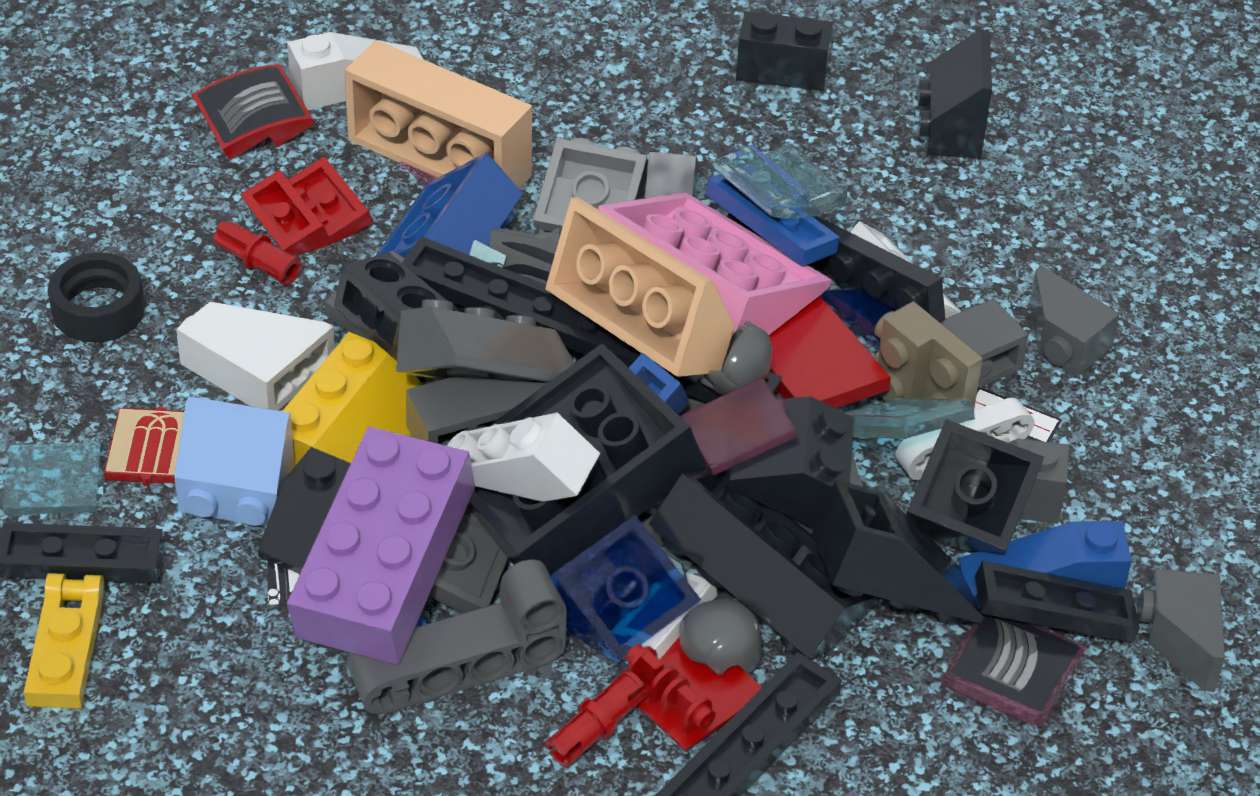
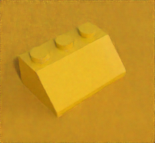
[283,332,423,466]

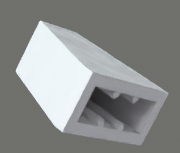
[176,302,335,411]

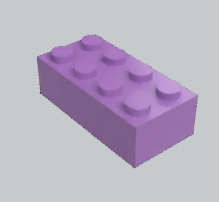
[286,426,475,665]

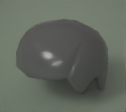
[701,321,773,398]
[679,599,762,675]

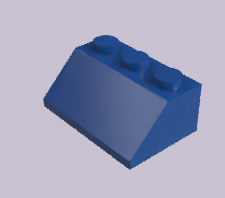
[376,152,523,258]

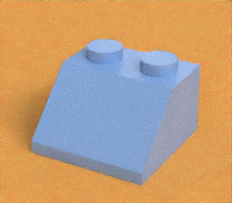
[175,396,295,527]

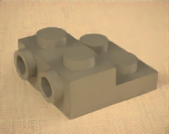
[874,301,983,423]

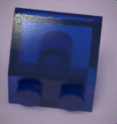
[551,515,701,663]

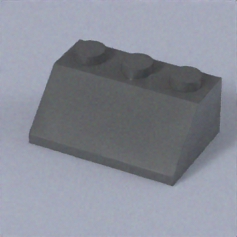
[396,300,574,383]

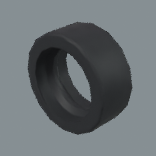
[48,252,145,343]

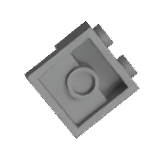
[533,138,648,233]

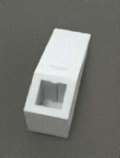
[447,413,600,502]

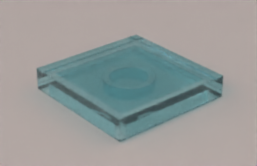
[844,398,975,439]

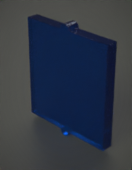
[822,289,897,340]

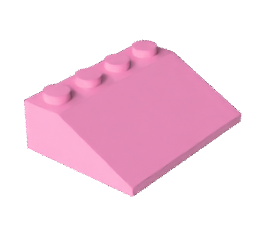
[598,192,832,338]

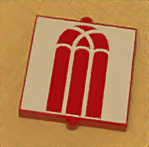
[104,406,184,486]

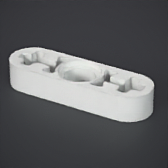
[895,398,1035,480]

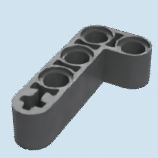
[346,560,566,714]

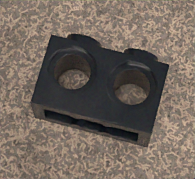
[334,252,447,361]

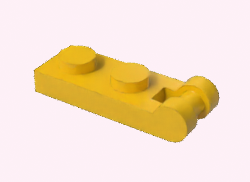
[24,573,104,709]

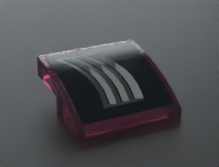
[941,614,1087,728]

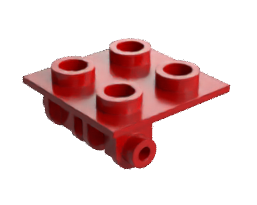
[612,636,762,752]

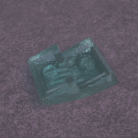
[713,144,847,219]

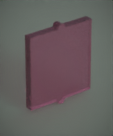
[681,378,797,475]

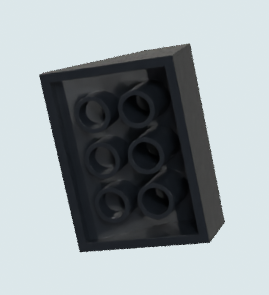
[467,343,706,580]

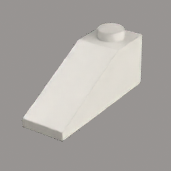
[287,32,424,110]

